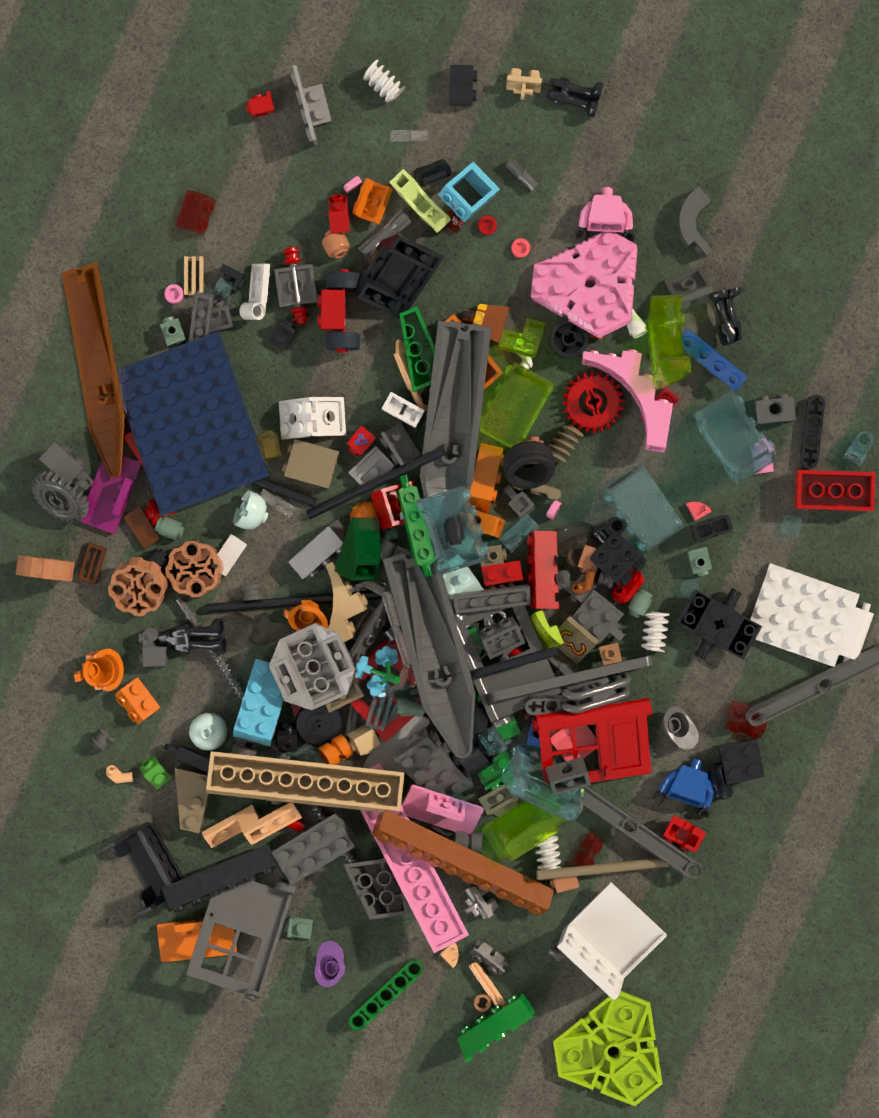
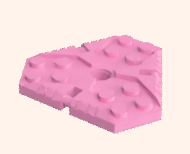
[531,232,638,338]

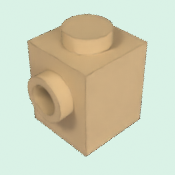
[347,724,381,756]

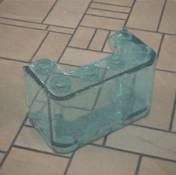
[693,390,777,485]
[416,484,490,575]

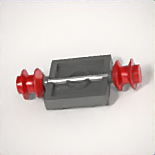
[274,247,318,325]

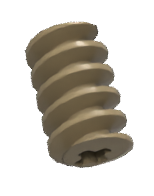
[548,423,584,466]

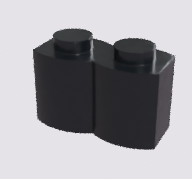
[449,65,477,106]
[690,515,733,541]

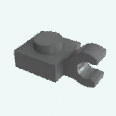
[503,484,535,518]

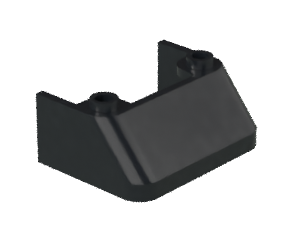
[95,822,184,919]

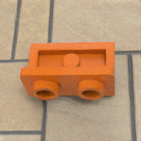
[352,178,393,225]
[115,677,161,725]

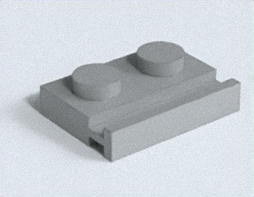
[348,446,395,485]

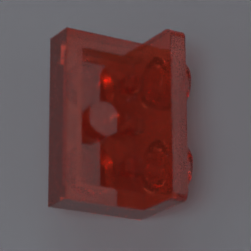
[724,700,767,738]

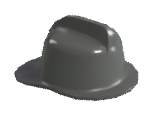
[661,706,699,750]

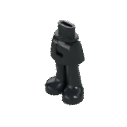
[158,618,227,654]

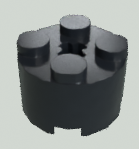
[549,319,589,359]
[453,734,495,778]

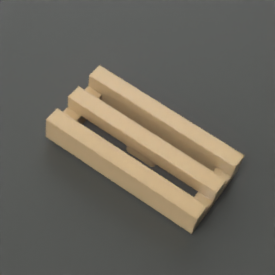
[184,256,204,295]

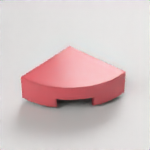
[686,502,712,521]

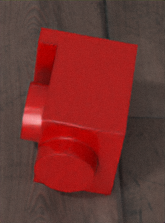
[245,91,275,118]

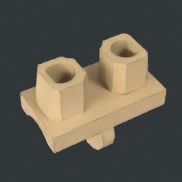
[506,68,542,100]

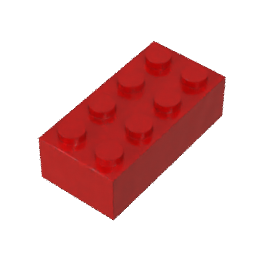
[794,470,876,511]

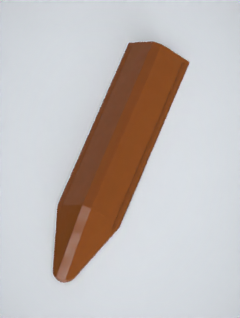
[62,262,125,478]

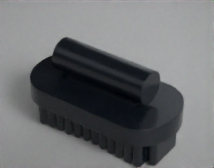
[414,159,452,187]
[708,763,734,800]

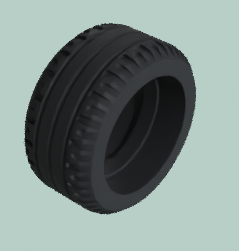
[503,441,556,489]

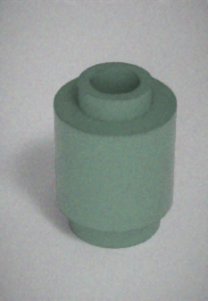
[155,516,185,541]
[627,588,653,618]

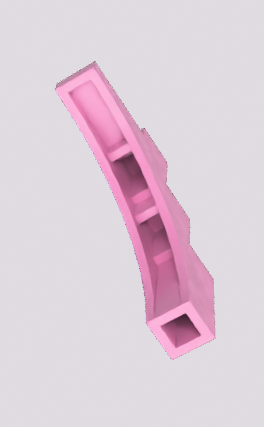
[582,349,673,453]

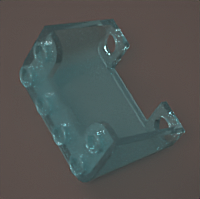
[602,464,685,553]

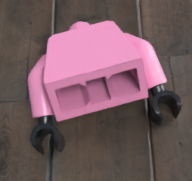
[575,187,635,241]

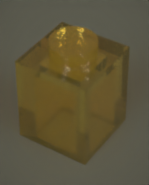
[258,430,282,460]

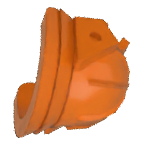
[283,600,328,631]
[74,649,124,691]

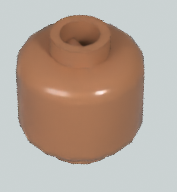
[322,230,350,259]

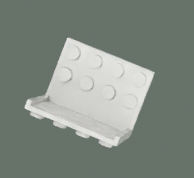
[557,882,667,1000]

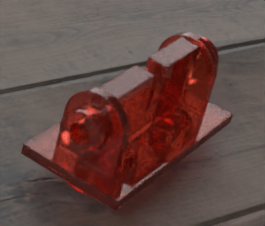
[573,832,604,867]

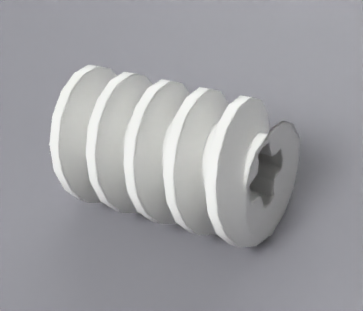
[363,60,405,103]
[641,611,670,652]
[533,831,562,870]

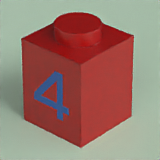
[347,426,377,456]

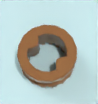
[474,993,491,1012]

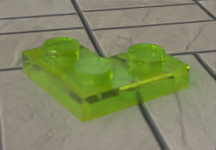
[498,318,546,358]

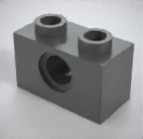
[753,394,796,425]
[545,757,591,796]

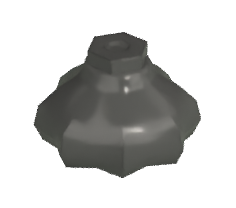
[548,941,567,962]

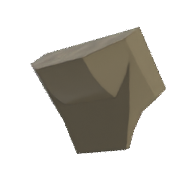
[478,779,521,818]

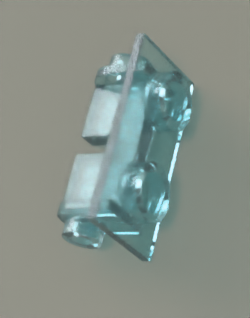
[499,514,539,553]

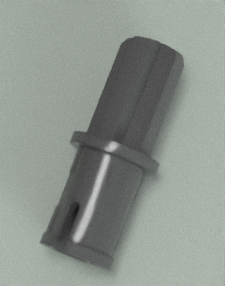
[505,158,539,192]

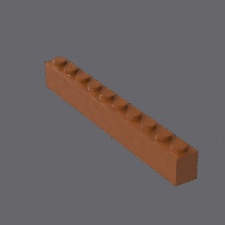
[372,809,554,915]

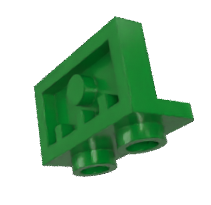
[477,750,519,791]

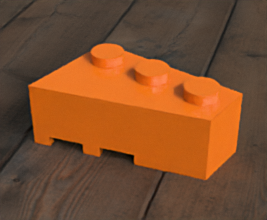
[466,443,504,513]

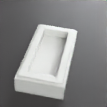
[210,534,247,576]

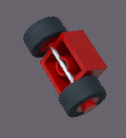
[317,269,360,353]

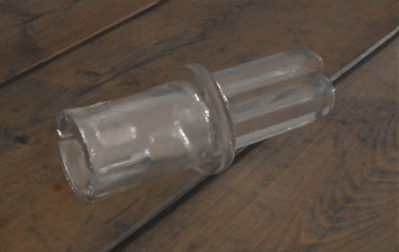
[390,128,428,143]
[260,489,295,517]

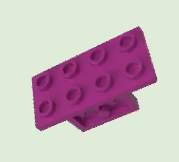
[80,456,142,534]

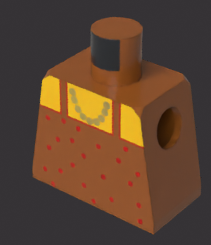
[462,304,509,344]

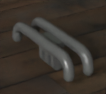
[562,671,631,713]

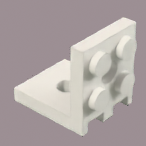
[279,397,346,440]

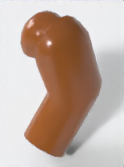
[572,570,596,595]

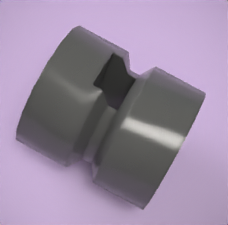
[231,737,259,756]
[455,831,483,854]

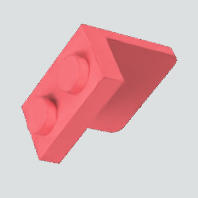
[550,725,597,761]

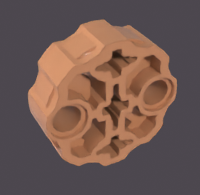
[165,541,224,597]
[16,555,74,581]
[108,557,168,616]

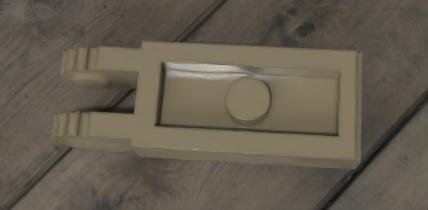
[509,483,562,500]

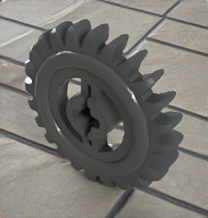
[31,471,89,522]

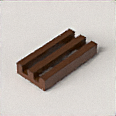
[77,542,107,585]

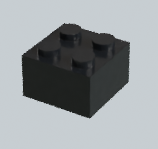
[717,738,765,784]

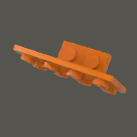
[157,919,237,962]

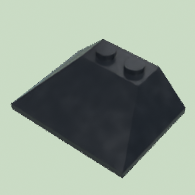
[356,234,444,318]

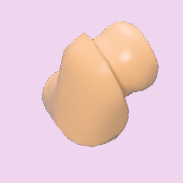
[106,765,133,784]

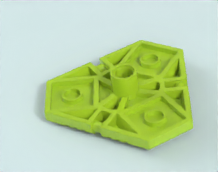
[553,991,663,1106]

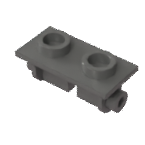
[469,940,509,975]

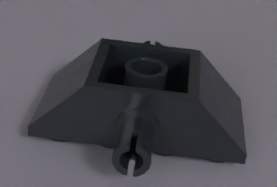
[676,588,762,660]

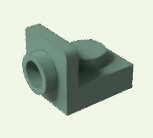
[284,916,313,939]

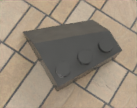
[343,857,408,920]

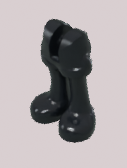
[546,77,603,118]
[709,287,742,343]

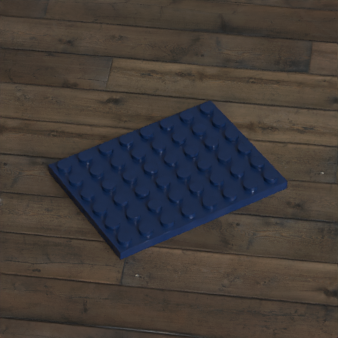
[117,331,270,516]

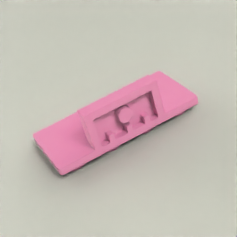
[402,785,484,836]

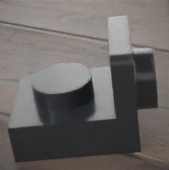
[220,264,246,293]
[268,320,297,351]

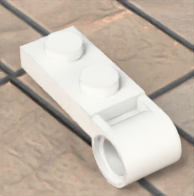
[240,263,270,320]

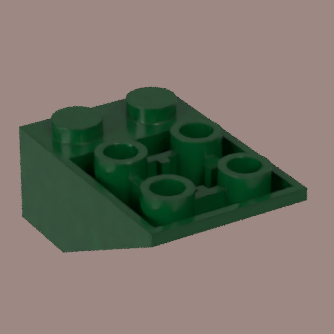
[334,517,381,580]

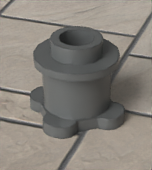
[91,727,116,752]

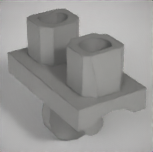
[465,885,498,919]

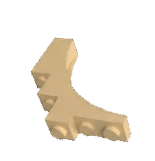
[310,561,368,671]

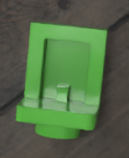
[139,755,172,790]

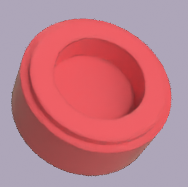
[511,238,530,258]

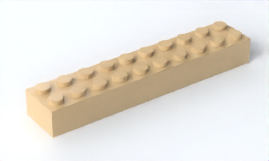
[206,751,404,814]

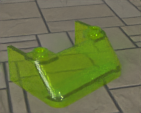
[647,294,691,389]

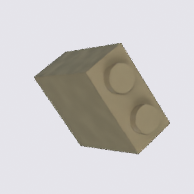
[282,439,340,489]

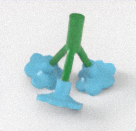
[355,646,400,698]

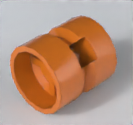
[317,734,353,765]

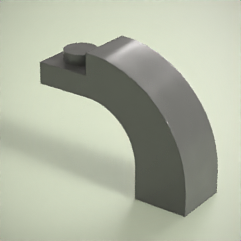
[678,187,713,257]

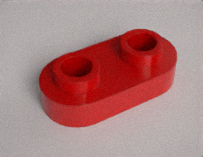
[611,572,644,604]

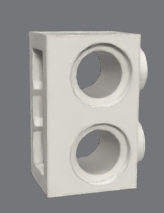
[382,392,425,429]

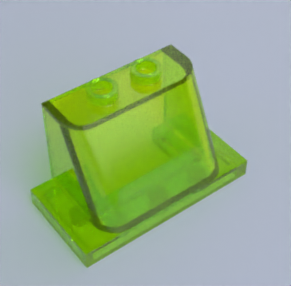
[481,788,566,862]

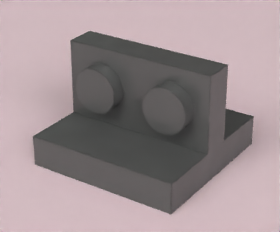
[664,267,713,313]

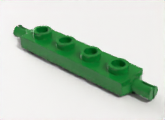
[397,475,436,578]

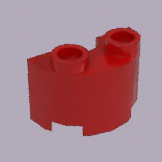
[662,815,706,853]

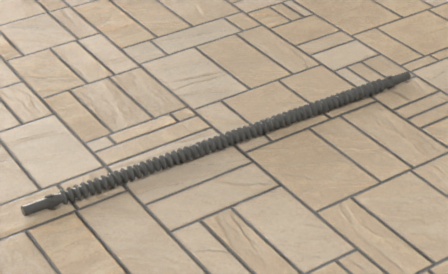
[176,597,358,863]

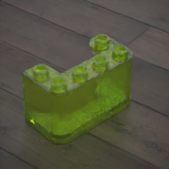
[479,362,555,449]

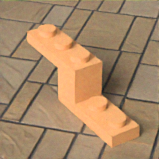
[202,802,302,848]

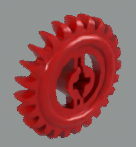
[561,371,625,434]

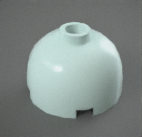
[233,490,268,530]
[189,712,228,751]

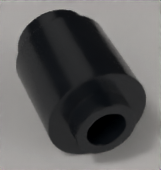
[443,517,465,545]
[144,548,169,569]

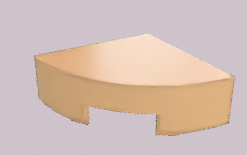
[440,943,459,968]

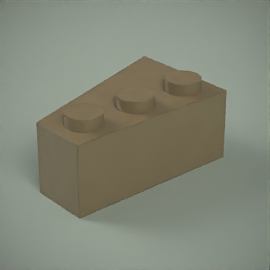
[175,766,210,833]

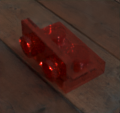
[175,190,216,236]

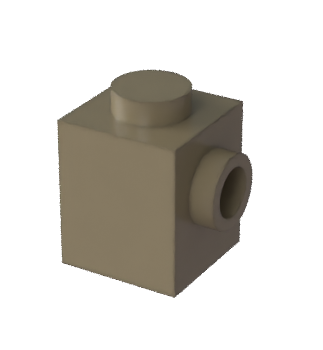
[478,545,507,567]

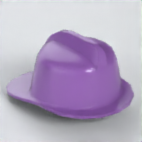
[315,941,345,987]

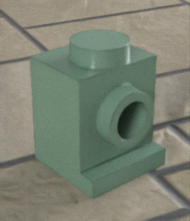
[160,316,187,347]
[687,547,712,577]

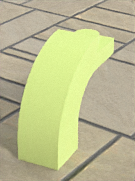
[389,169,451,233]

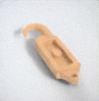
[393,339,428,411]

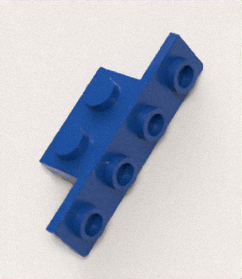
[676,329,747,391]

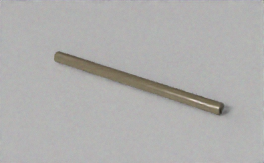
[536,858,670,880]

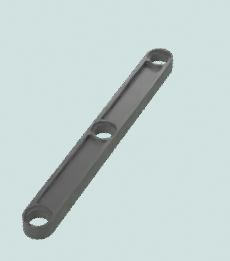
[745,645,879,726]
[488,655,653,702]
[565,787,702,880]

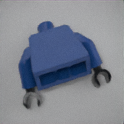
[653,759,714,818]

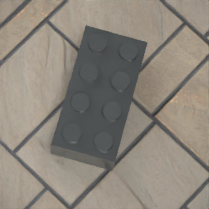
[271,809,360,885]

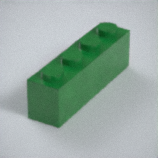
[399,306,435,393]
[457,993,535,1063]

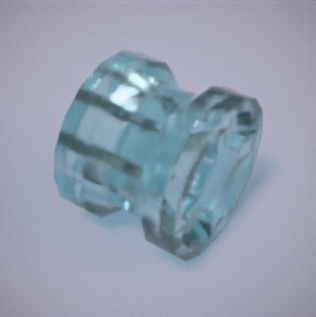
[213,277,234,300]

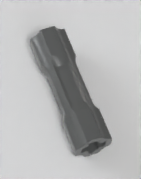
[358,210,412,260]

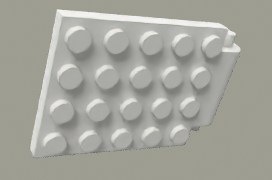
[750,563,874,667]

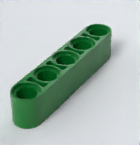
[349,958,423,1031]

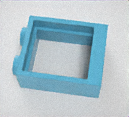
[438,162,500,222]

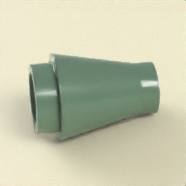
[396,697,425,716]

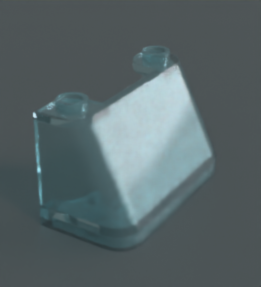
[501,751,584,821]

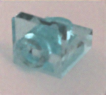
[478,726,512,755]

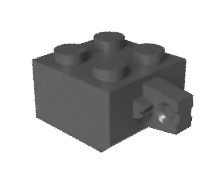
[39,442,94,490]
[571,590,625,644]

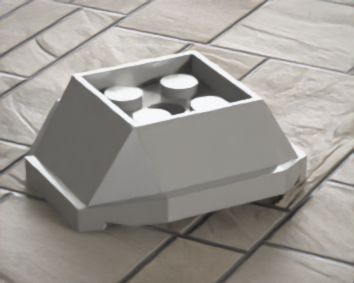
[269,623,356,710]

